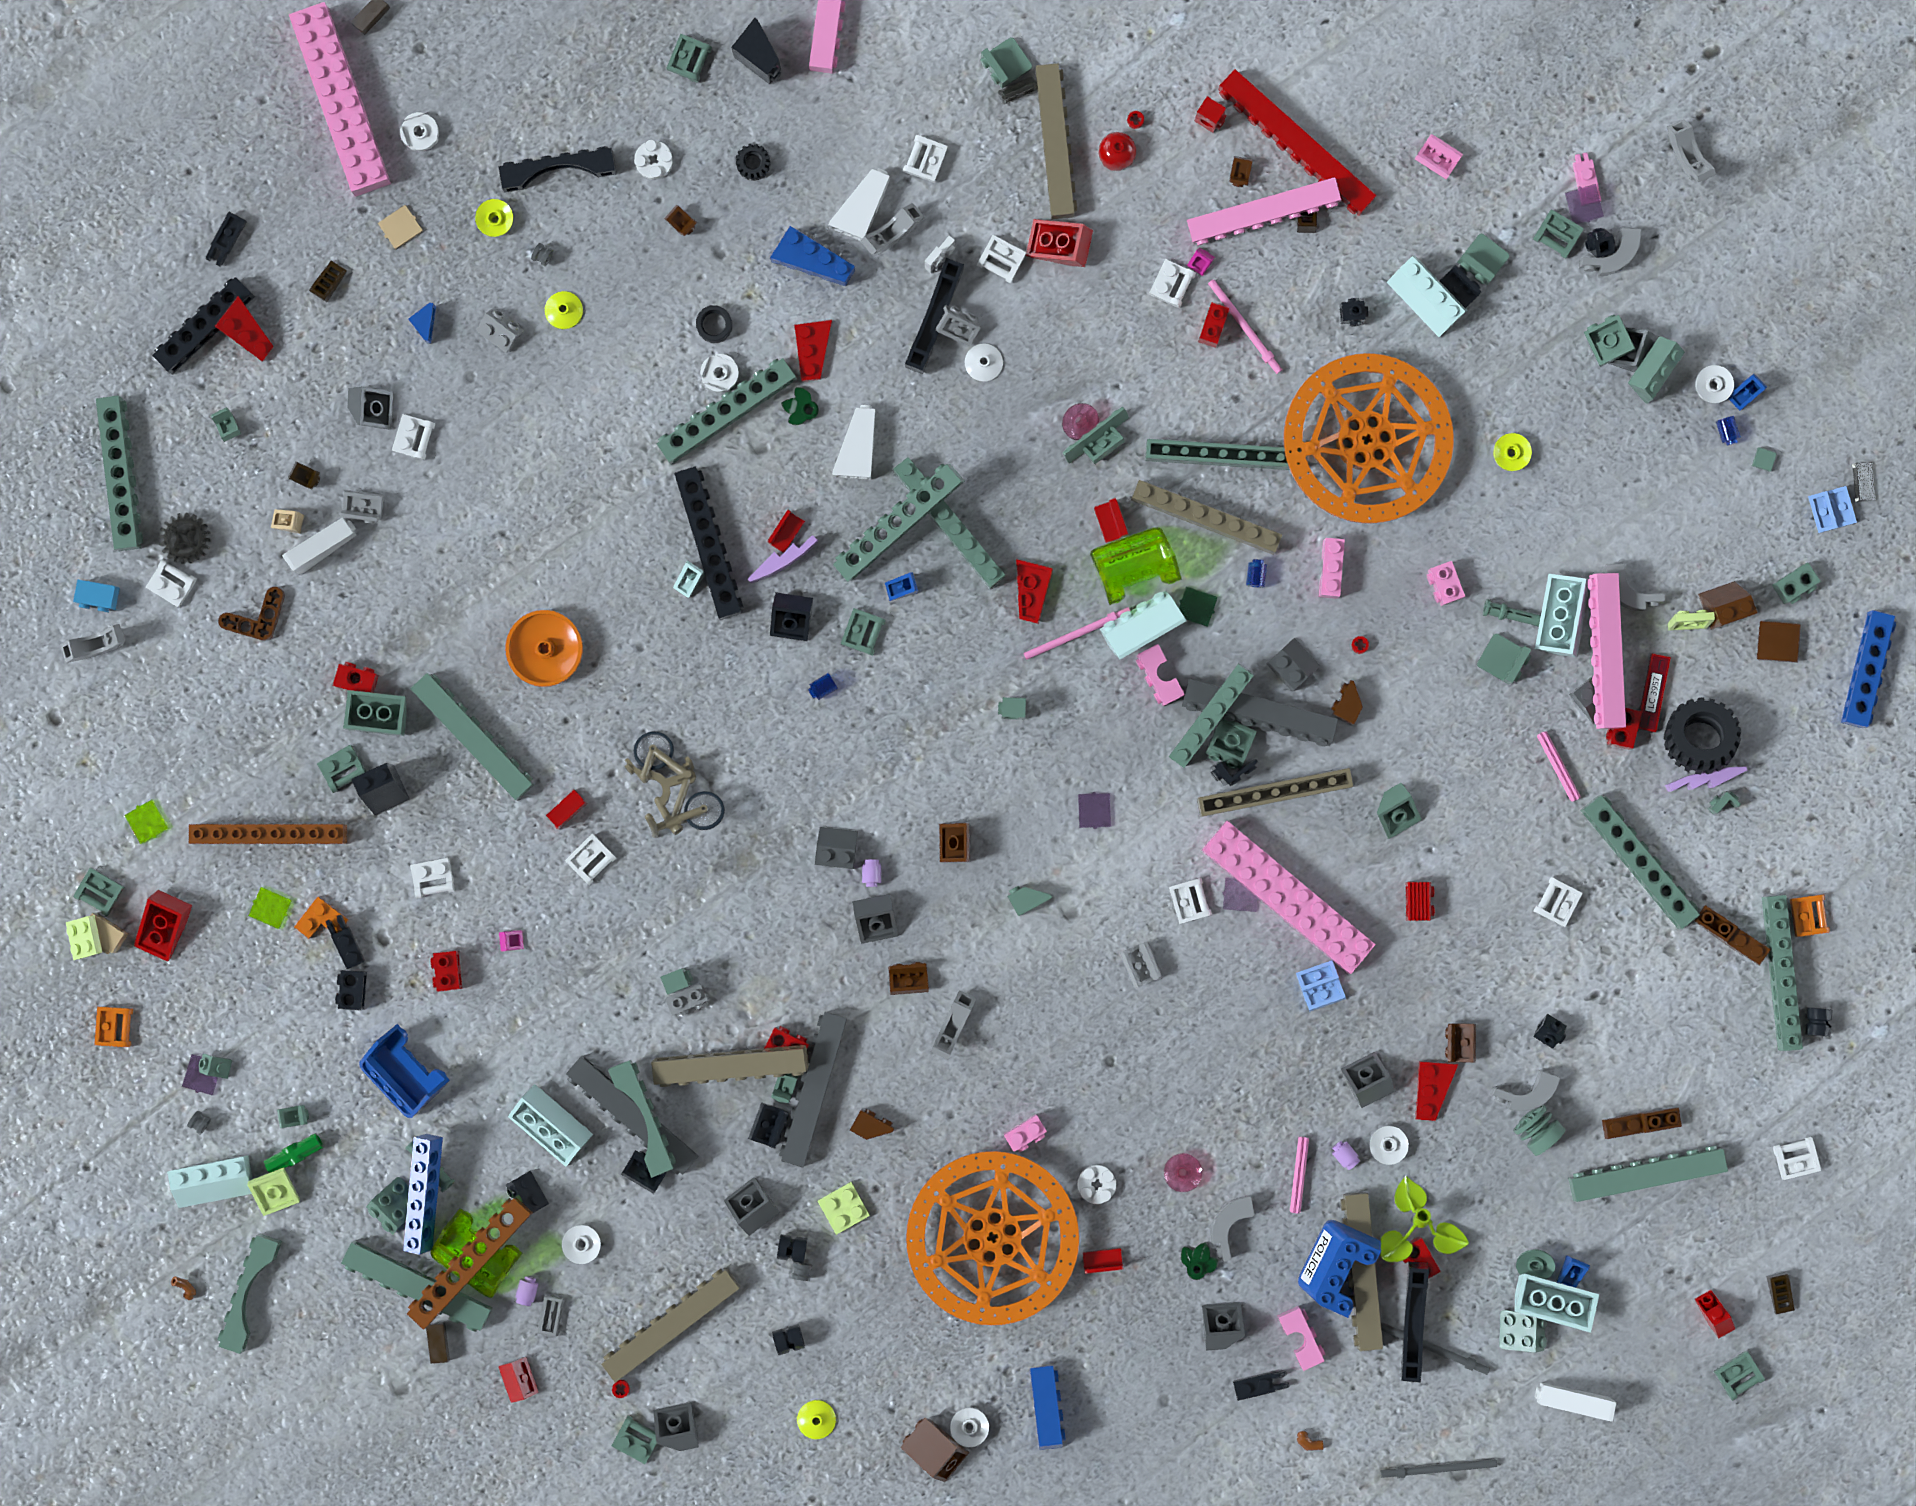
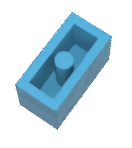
[73,579,120,613]

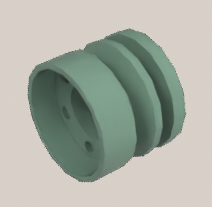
[1513,1105,1566,1156]

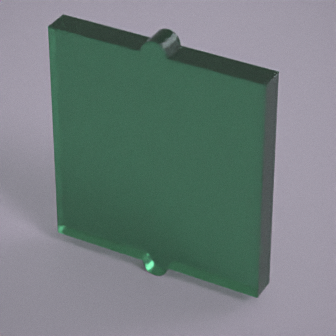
[1179,586,1218,627]

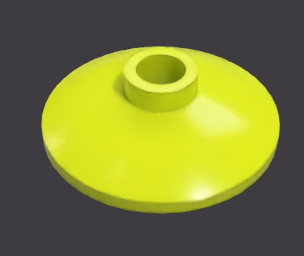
[475,199,513,237]
[545,291,583,329]
[1493,433,1532,471]
[797,1400,836,1439]

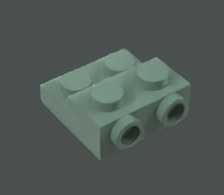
[1584,315,1636,367]
[1205,717,1257,769]

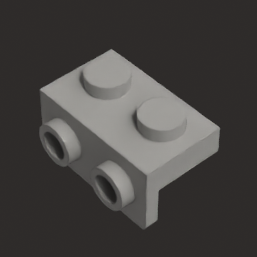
[476,309,524,353]
[340,490,384,524]
[1120,942,1161,988]
[665,983,709,1018]

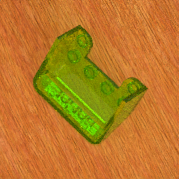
[1090,527,1182,605]
[430,1208,523,1298]

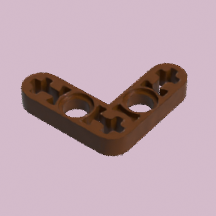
[218,587,285,641]

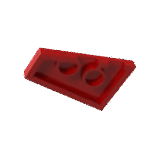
[215,296,274,361]
[794,320,832,382]
[1016,559,1053,624]
[1415,1061,1458,1121]

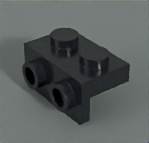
[1439,265,1482,309]
[748,1102,788,1149]
[621,1150,667,1194]
[506,1170,549,1213]

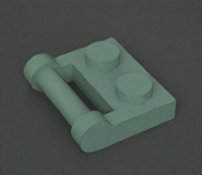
[666,33,713,83]
[1533,209,1584,259]
[841,608,886,656]
[317,745,366,793]
[73,868,125,917]
[1713,1351,1765,1401]
[611,1415,657,1464]

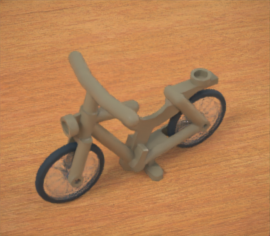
[624,731,725,838]

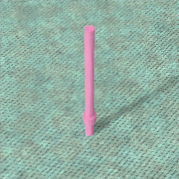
[1208,279,1283,374]
[1024,607,1130,660]

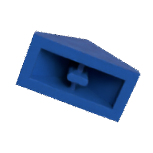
[408,303,436,344]
[1728,374,1767,411]
[885,572,918,601]
[1556,1255,1590,1288]

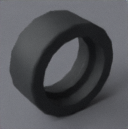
[696,305,732,343]

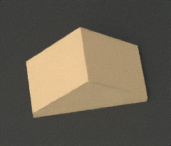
[271,509,304,534]

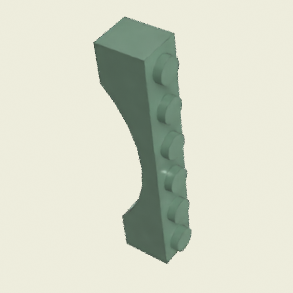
[1169,663,1254,768]
[608,1060,676,1178]
[218,1234,282,1354]

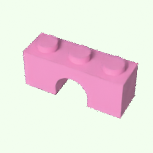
[1318,538,1345,599]
[1136,644,1185,706]
[1277,1306,1325,1371]

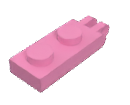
[1573,152,1601,206]

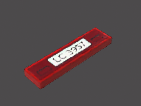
[1638,653,1671,732]

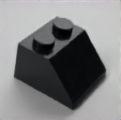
[770,592,813,641]

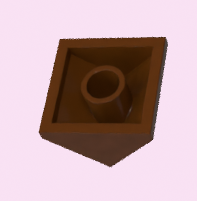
[939,823,970,862]

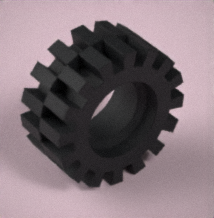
[736,143,771,181]

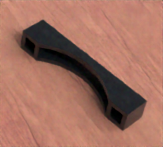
[498,146,617,193]
[905,258,964,374]
[1400,1261,1429,1383]

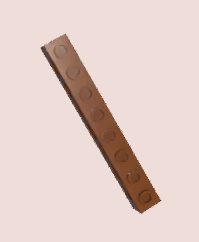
[188,824,347,844]
[407,1197,533,1330]

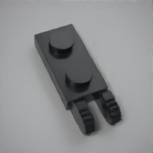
[205,211,247,267]
[326,915,365,969]
[1233,1370,1290,1401]

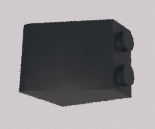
[731,18,781,85]
[351,763,410,815]

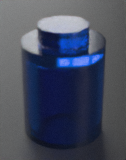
[1716,416,1741,446]
[1246,559,1267,588]
[807,672,838,700]

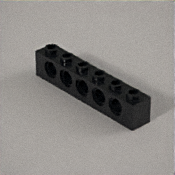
[152,277,255,375]

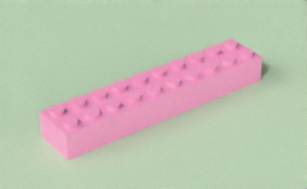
[288,2,391,197]
[1201,821,1376,974]

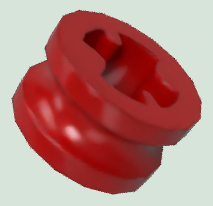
[1127,111,1144,129]
[1351,636,1369,654]
[612,1380,630,1398]

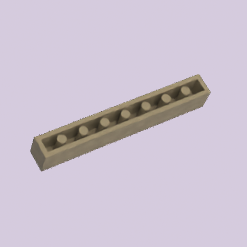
[1035,63,1078,220]
[1131,480,1282,555]
[1197,768,1353,817]
[651,1045,809,1087]
[1340,1192,1383,1351]
[601,1268,741,1382]

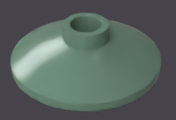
[1516,1249,1555,1279]

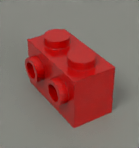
[430,951,463,992]

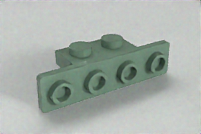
[1063,407,1129,464]

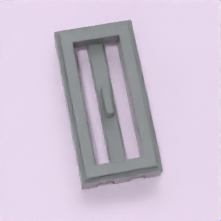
[537,1295,564,1337]

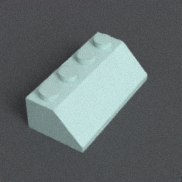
[1387,255,1467,337]
[1535,574,1589,658]
[1100,591,1186,660]
[508,1084,593,1167]
[167,1155,253,1208]
[1515,1274,1599,1333]

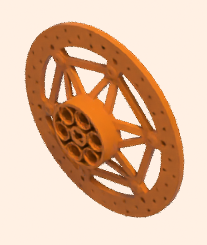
[1284,353,1454,524]
[906,1151,1079,1325]

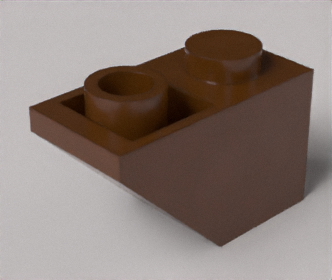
[1331,680,1363,725]
[850,1108,895,1140]

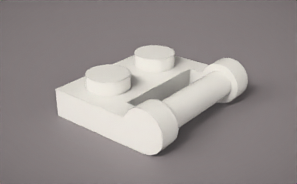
[903,135,948,183]
[977,235,1026,283]
[1149,259,1196,308]
[392,414,435,460]
[146,558,197,608]
[565,834,617,885]
[410,858,455,899]
[1533,877,1582,927]
[1169,878,1212,924]
[1773,1137,1821,1180]

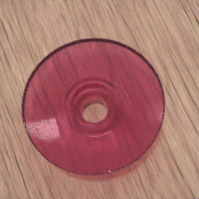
[1062,403,1099,440]
[1164,1153,1202,1192]

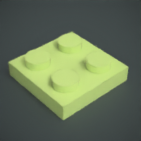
[1668,610,1715,631]
[66,915,102,960]
[248,1168,300,1216]
[818,1182,870,1235]

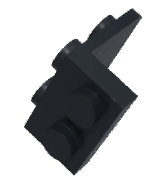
[1210,759,1258,786]

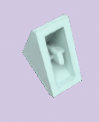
[673,561,705,598]

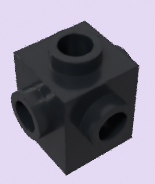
[1585,228,1615,258]
[1339,298,1369,327]
[1533,1014,1567,1049]

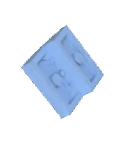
[1808,486,1857,533]
[1296,960,1346,1012]

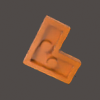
[294,897,349,939]

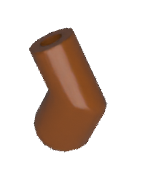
[171,1276,196,1300]
[1297,1431,1323,1451]

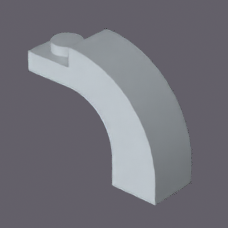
[1667,119,1716,182]
[861,203,925,255]
[1579,228,1641,276]
[1602,564,1665,611]
[60,624,125,663]
[930,990,977,1060]
[1490,1071,1560,1111]
[1211,1196,1255,1262]

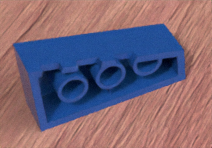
[770,226,855,286]
[1030,1366,1066,1450]

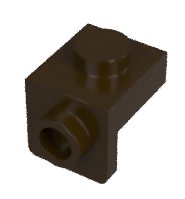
[287,461,320,490]

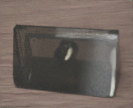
[998,77,1038,104]
[1852,462,1875,502]

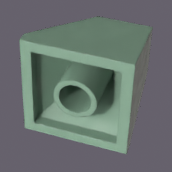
[1377,783,1421,839]

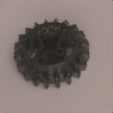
[159,513,212,565]

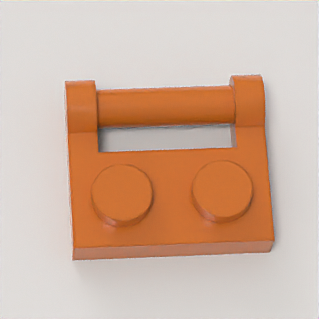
[1790,894,1830,937]
[94,1007,133,1047]

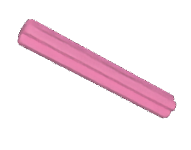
[1537,731,1581,802]
[1290,1137,1309,1214]

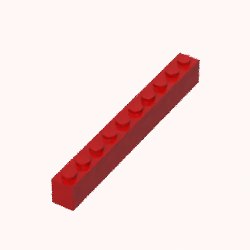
[1218,69,1376,216]

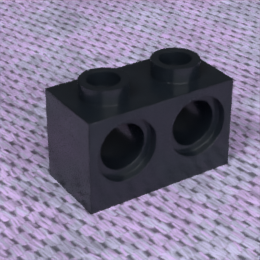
[335,970,367,1010]

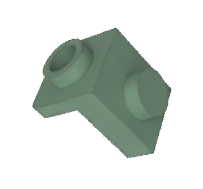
[211,407,241,442]
[1708,791,1741,814]
[199,1054,232,1079]
[771,1073,799,1103]
[277,1105,309,1129]

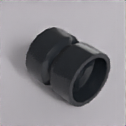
[1805,1007,1833,1037]
[777,1234,808,1263]
[772,1324,805,1356]

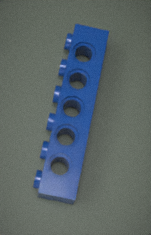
[1841,610,1896,728]
[403,1133,443,1255]

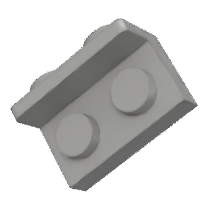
[936,305,981,347]

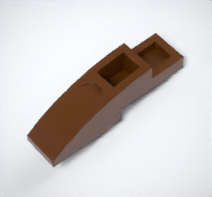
[1694,905,1771,966]
[1602,1107,1682,1139]

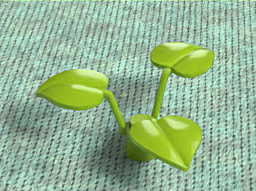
[1380,1176,1469,1262]

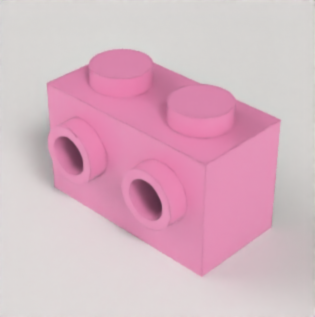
[1427,561,1465,606]
[1004,1114,1047,1153]

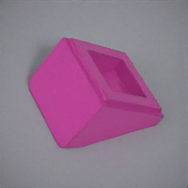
[1187,247,1215,276]
[499,930,524,952]

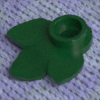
[781,387,819,425]
[1181,1242,1218,1280]

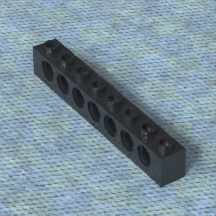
[674,466,744,620]

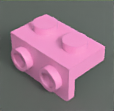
[1415,134,1463,180]

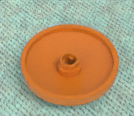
[505,610,583,687]

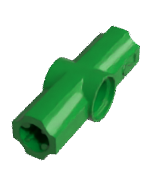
[264,1133,324,1173]

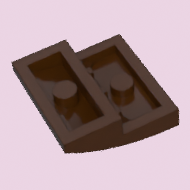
[1757,621,1801,663]

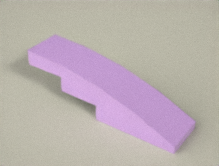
[748,535,818,584]
[1665,767,1747,792]

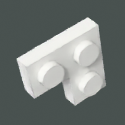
[925,236,955,273]

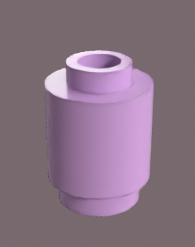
[862,859,881,887]
[1332,1141,1360,1170]
[515,1276,539,1306]

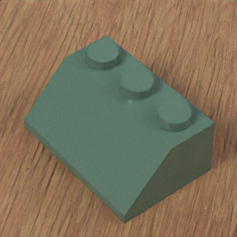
[1628,336,1685,404]
[343,690,407,737]

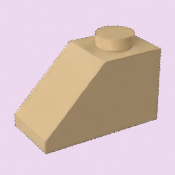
[90,913,129,954]

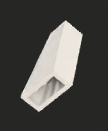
[828,169,890,241]
[832,405,876,480]
[282,518,356,575]
[1535,1383,1616,1422]

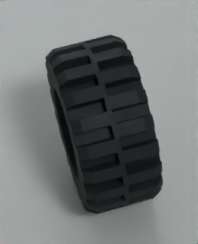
[1664,697,1741,775]

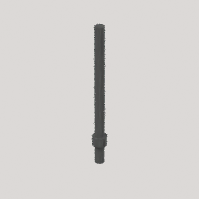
[1381,1322,1490,1375]
[1380,1459,1497,1479]

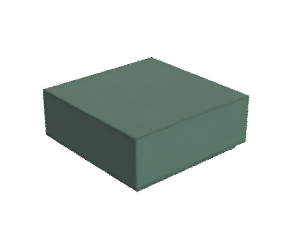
[1752,447,1777,472]

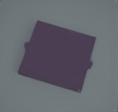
[1565,184,1604,224]
[1078,792,1111,829]
[1222,878,1257,912]
[182,1054,218,1095]

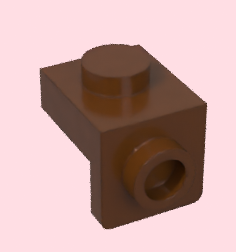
[1229,156,1253,187]
[664,205,697,236]

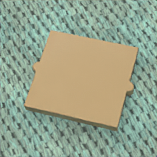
[378,205,423,250]

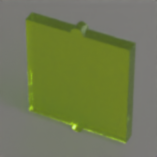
[124,799,169,844]
[248,887,292,929]

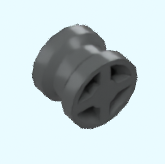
[531,243,554,267]
[187,1110,211,1135]
[791,1262,813,1281]

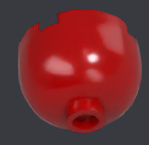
[1098,132,1136,171]

